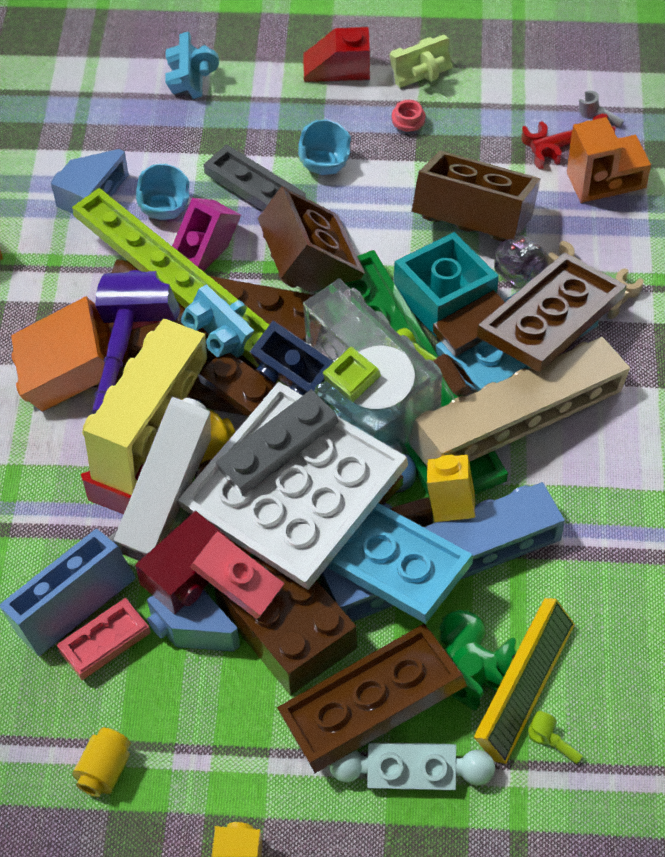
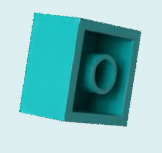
[394,232,499,337]

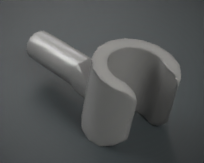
[579,90,624,128]

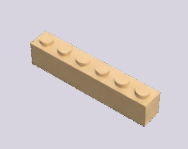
[409,337,630,466]

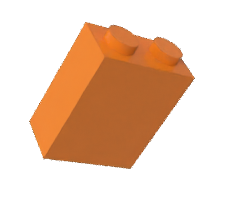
[11,296,111,412]

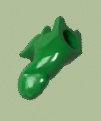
[438,610,516,711]

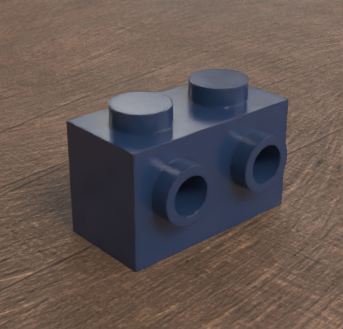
[250,321,334,401]

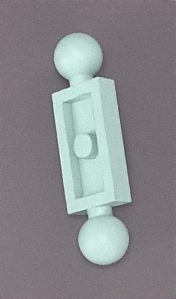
[329,742,495,790]

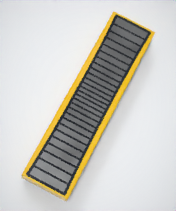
[474,598,575,764]

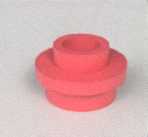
[391,99,426,132]

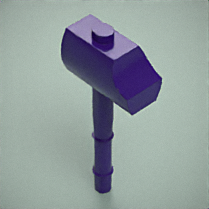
[91,270,180,414]

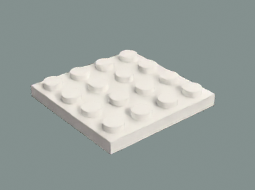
[178,382,408,590]

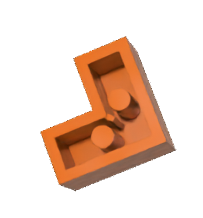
[566,117,651,203]

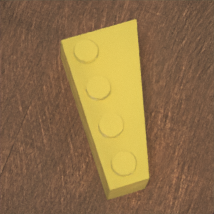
[82,318,207,495]

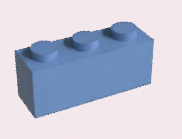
[0,528,136,656]

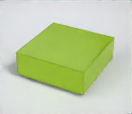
[323,346,381,403]

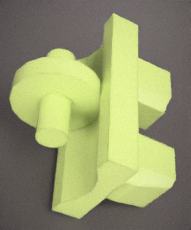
[389,35,453,88]

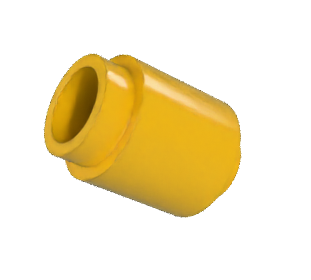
[72,728,131,797]

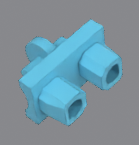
[165,31,219,99]
[181,284,254,358]

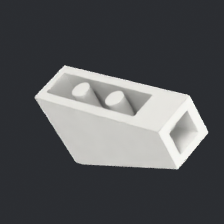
[113,397,211,561]

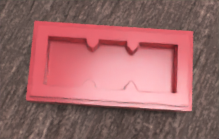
[190,531,284,619]
[57,598,151,680]

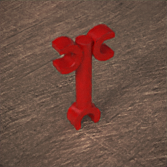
[521,114,616,170]

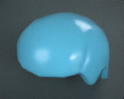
[298,119,351,175]
[136,164,190,220]

